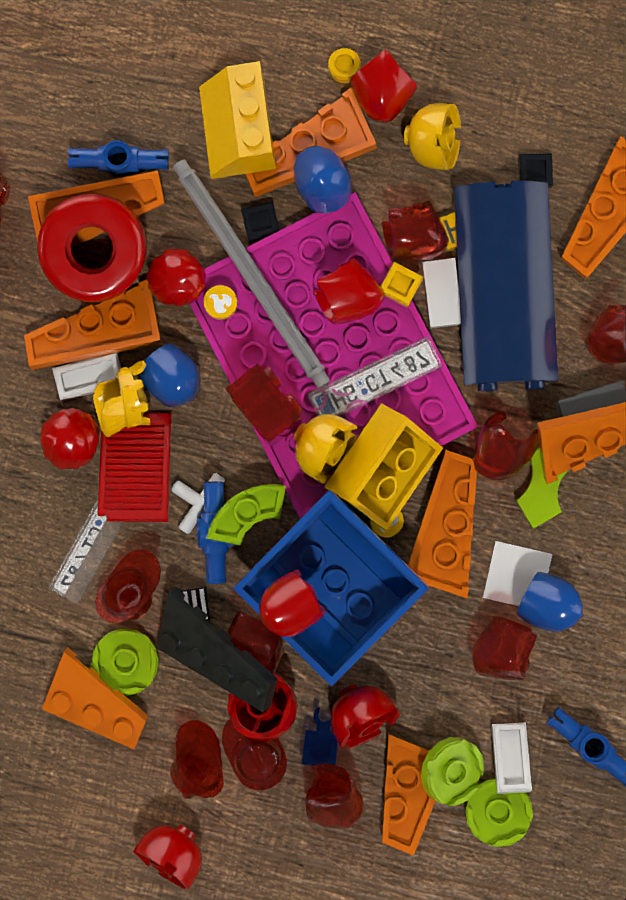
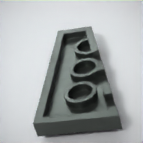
[156,587,278,712]

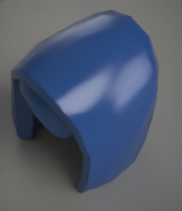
[293,146,352,214]
[138,343,201,407]
[517,572,583,632]

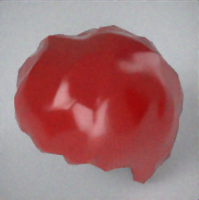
[146,249,206,307]
[39,408,99,470]

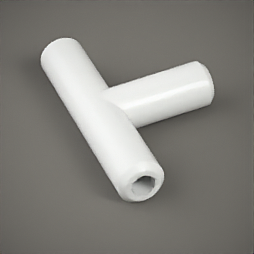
[171,473,225,534]

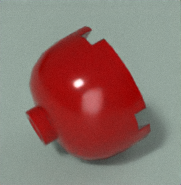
[227,672,298,741]
[330,684,400,748]
[133,824,202,889]

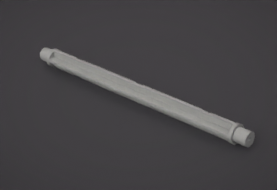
[173,159,330,389]

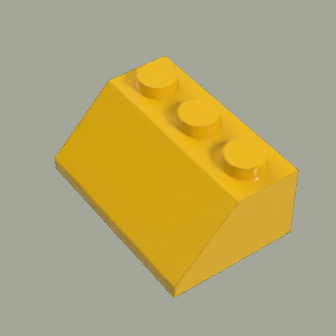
[199,61,277,179]
[324,403,443,531]

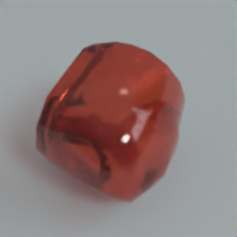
[382,201,449,261]
[585,305,626,364]
[473,411,539,480]
[227,611,285,673]
[472,616,537,681]
[305,763,364,829]

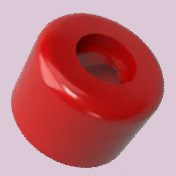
[37,193,147,302]

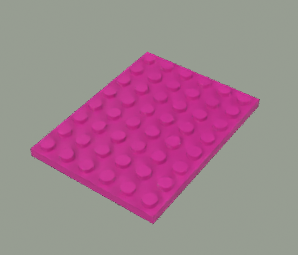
[190,192,478,519]

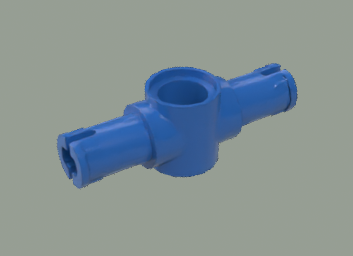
[68,140,169,178]
[197,481,233,584]
[546,707,626,788]

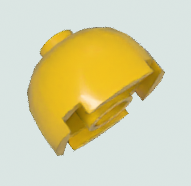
[404,103,461,170]
[294,414,357,484]

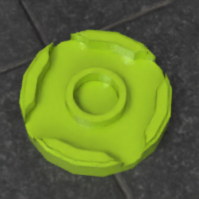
[91,628,159,696]
[421,737,484,806]
[465,778,533,847]

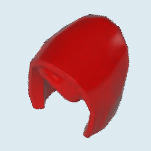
[350,49,417,123]
[313,258,385,325]
[259,570,326,637]

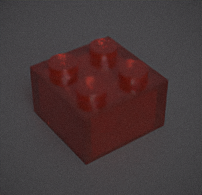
[226,363,302,448]

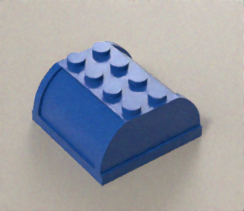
[233,489,429,687]

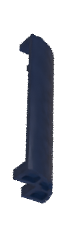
[454,180,558,392]

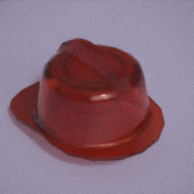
[95,549,161,623]
[222,718,287,791]
[170,720,224,799]

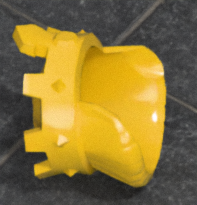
[93,361,150,437]

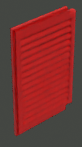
[97,412,172,522]

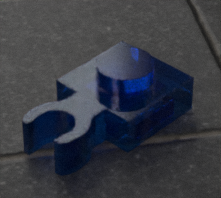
[301,707,338,770]

